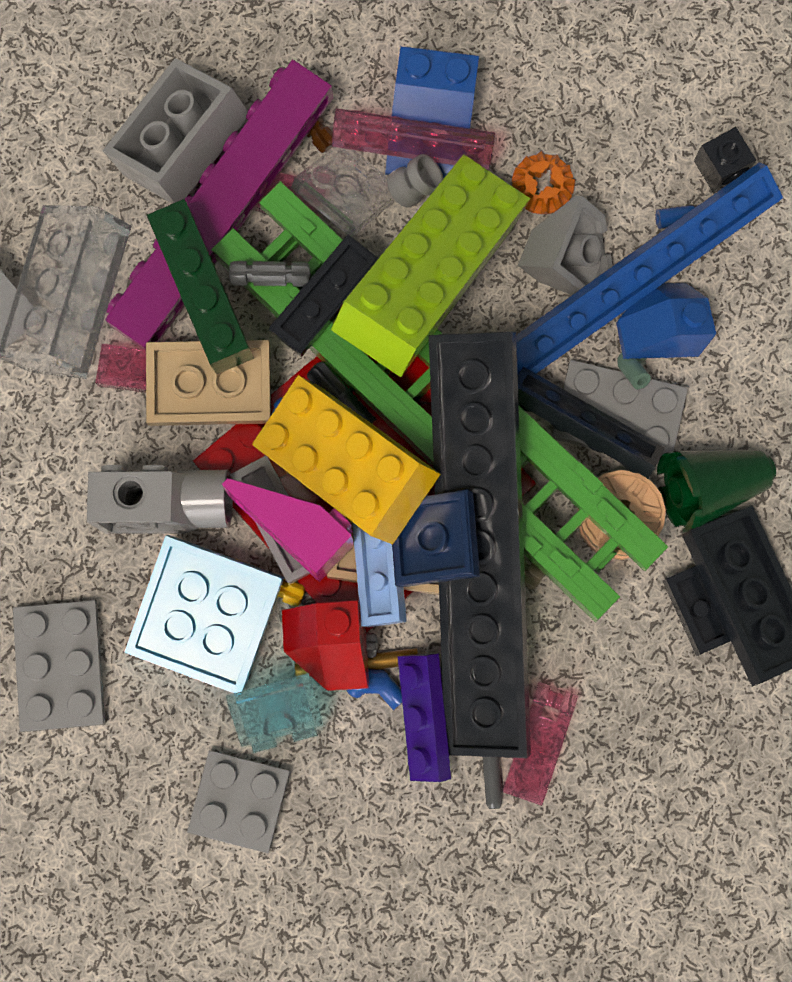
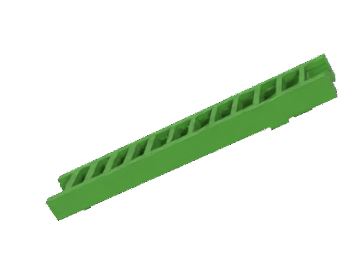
[212,181,668,623]

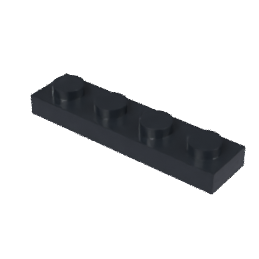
[517,367,665,479]

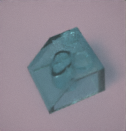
[226,673,324,754]

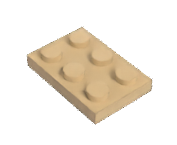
[146,340,271,426]

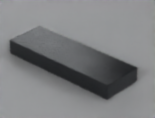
[269,234,379,357]

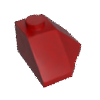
[282,600,369,691]

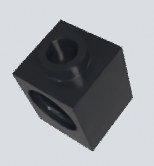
[694,127,756,194]

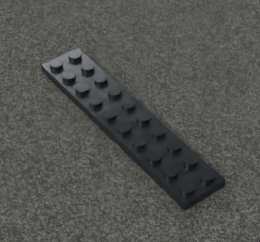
[428,331,531,758]

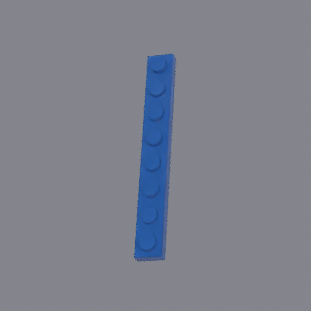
[516,162,783,375]

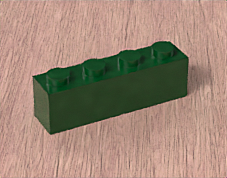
[147,198,254,374]

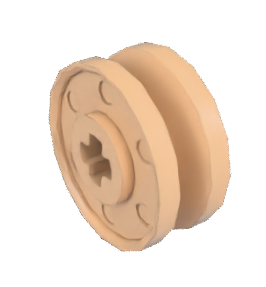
[578,470,666,560]

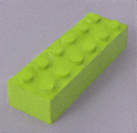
[331,154,530,377]

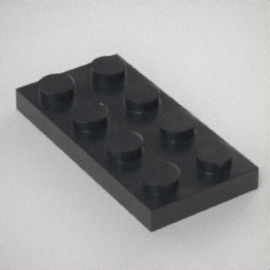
[682,505,792,687]

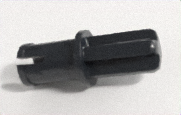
[307,361,377,424]

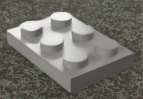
[552,360,688,464]
[13,600,105,732]

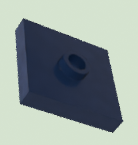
[392,490,480,588]

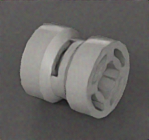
[387,154,443,208]

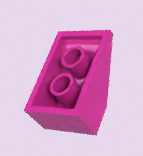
[221,478,354,582]

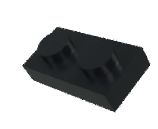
[662,566,730,656]

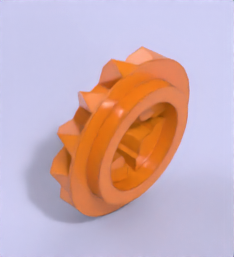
[512,151,575,214]

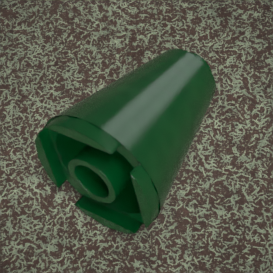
[657,450,776,532]

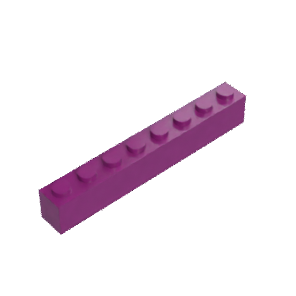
[105,59,334,351]

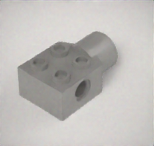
[87,465,233,534]

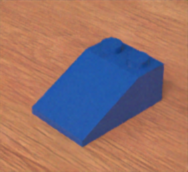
[385,46,479,179]

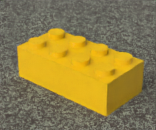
[252,375,441,545]

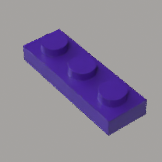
[398,654,451,782]

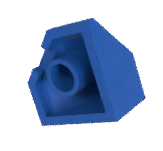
[616,283,716,359]

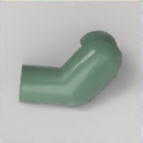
[617,352,651,390]

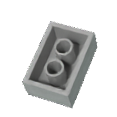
[103,58,248,204]

